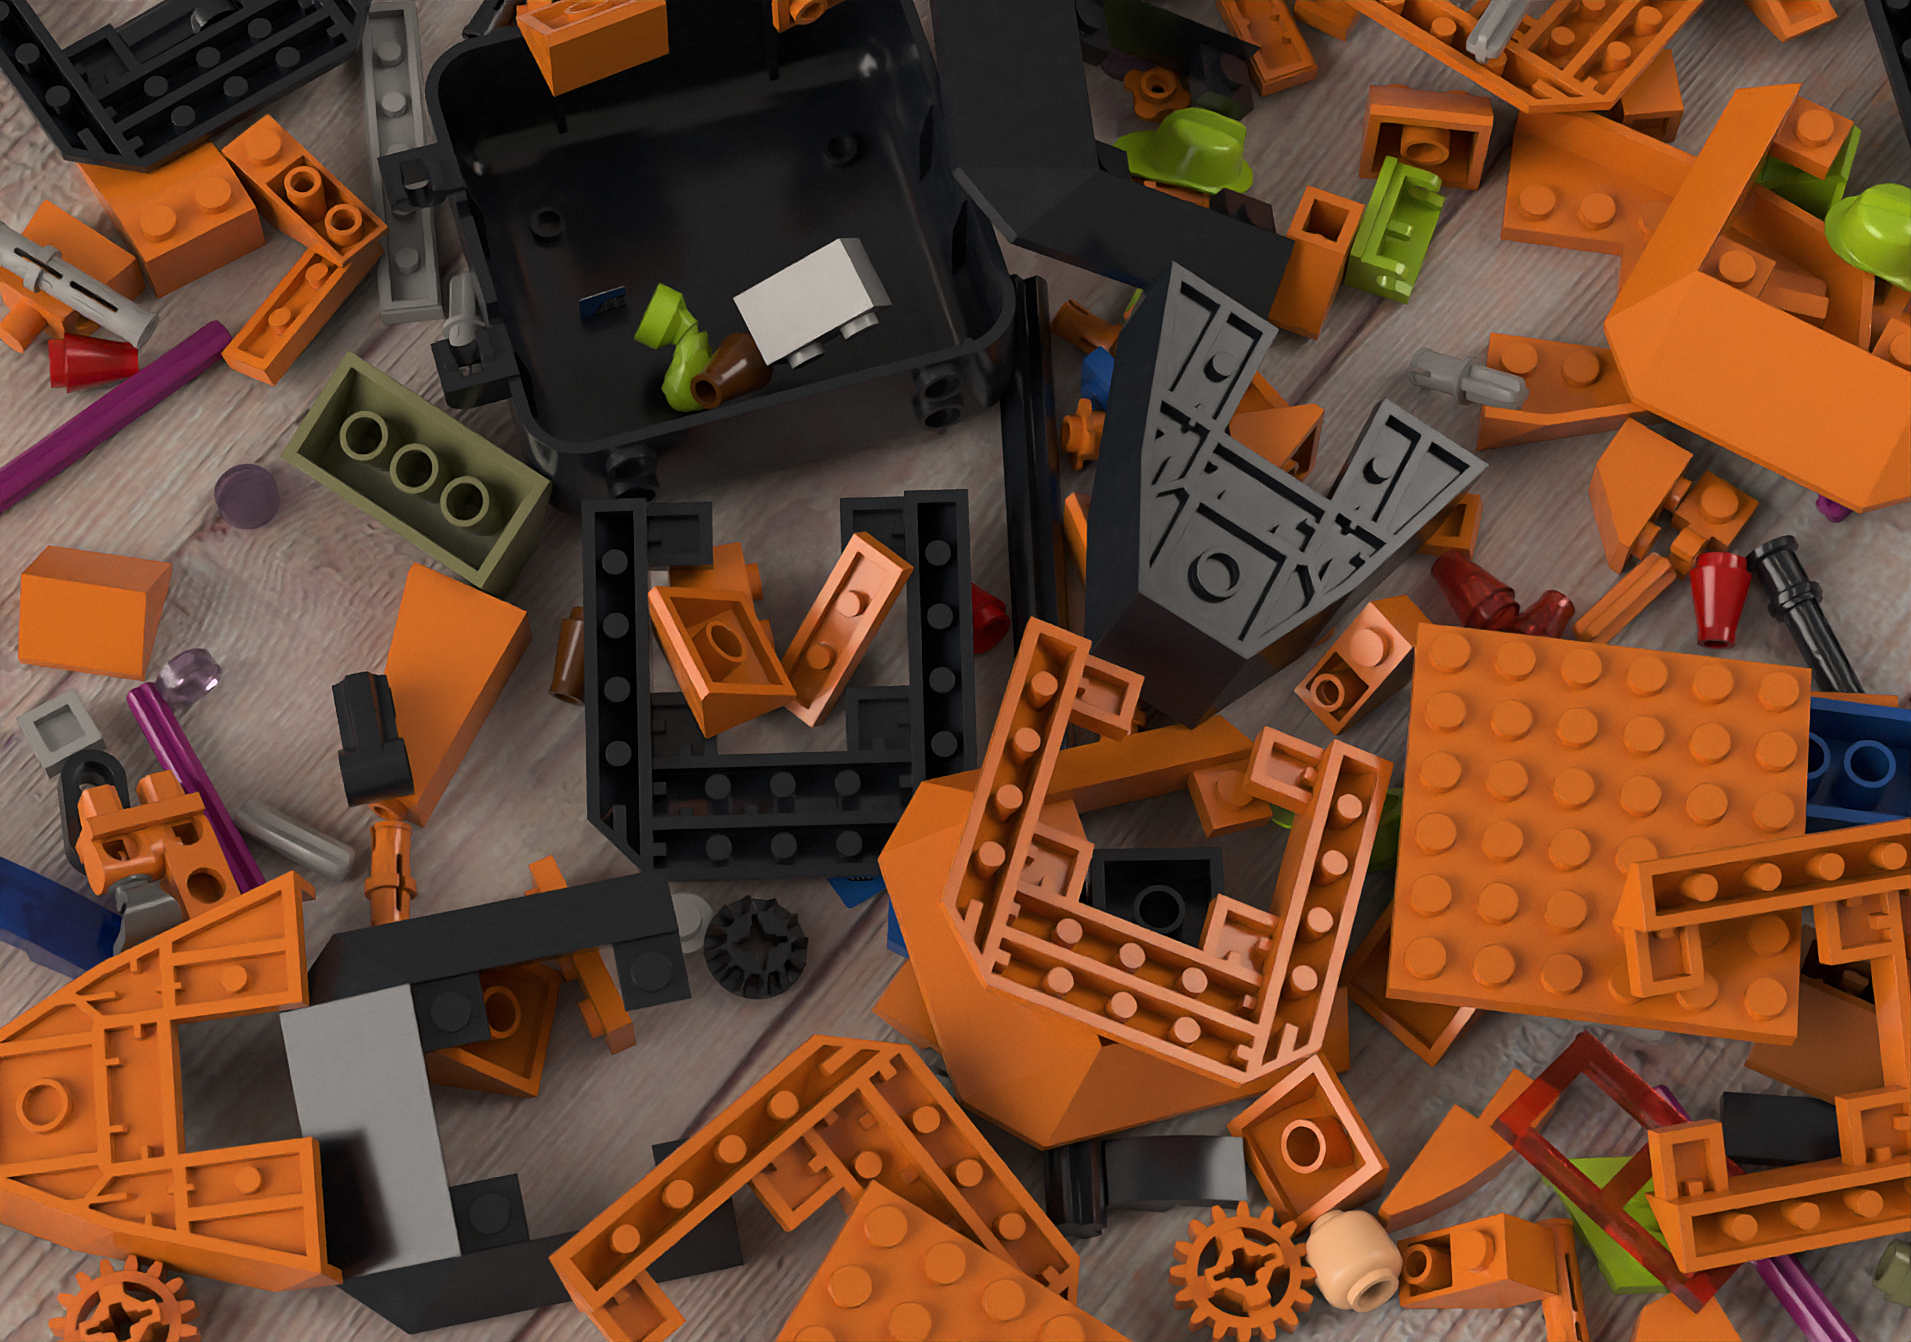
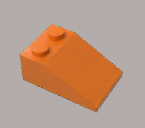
[75,139,266,299]

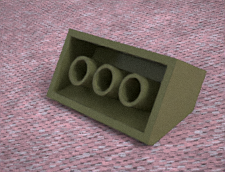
[280,350,553,599]

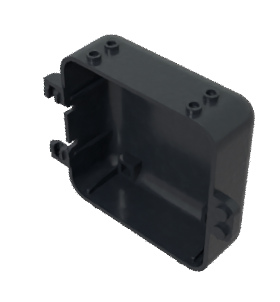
[377,0,1016,518]

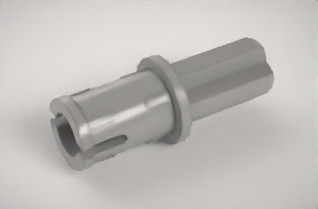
[443,271,486,377]
[1409,347,1529,411]

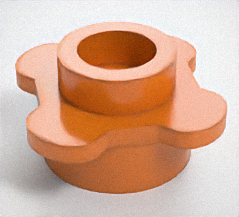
[1124,65,1191,123]
[1060,398,1105,471]

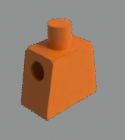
[0,199,146,353]

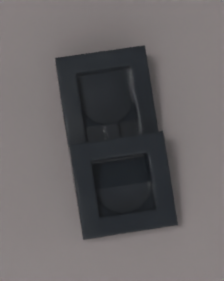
[1102,1135,1248,1213]

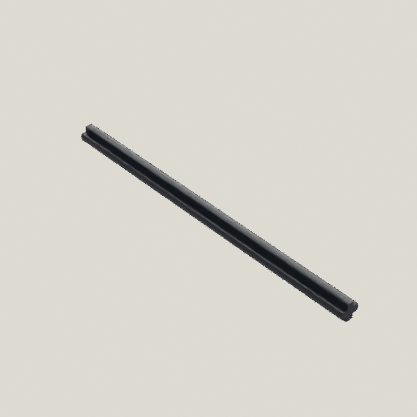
[1000,274,1107,1239]

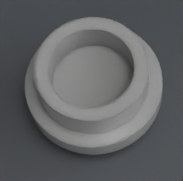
[671,893,714,957]

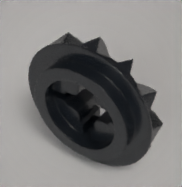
[703,895,809,1000]

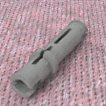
[0,220,159,349]

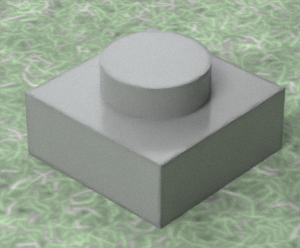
[16,688,107,779]

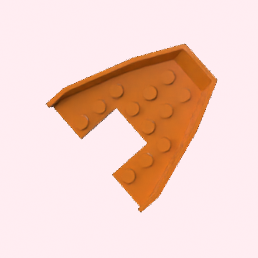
[1475,109,1875,451]
[0,870,343,1292]

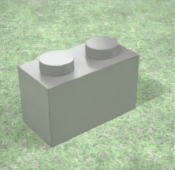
[733,238,893,370]

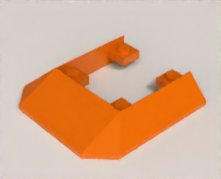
[1342,0,1706,114]
[1602,82,1911,514]
[938,616,1394,1089]
[878,715,1350,1151]
[1612,817,1911,1273]
[548,1034,1080,1342]

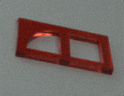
[1491,1029,1747,1314]

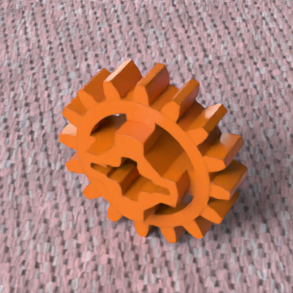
[1168,1201,1318,1342]
[48,1255,202,1342]

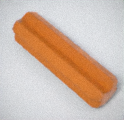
[1572,552,1677,644]

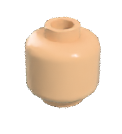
[1302,1210,1403,1313]

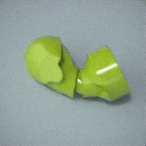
[633,283,713,412]

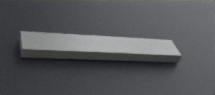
[359,0,444,325]

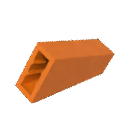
[368,562,532,828]

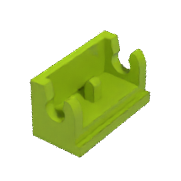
[1344,155,1445,305]

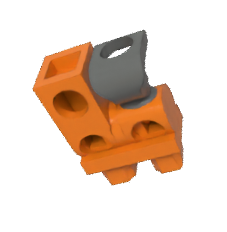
[75,769,241,956]

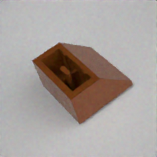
[1744,924,1884,1106]

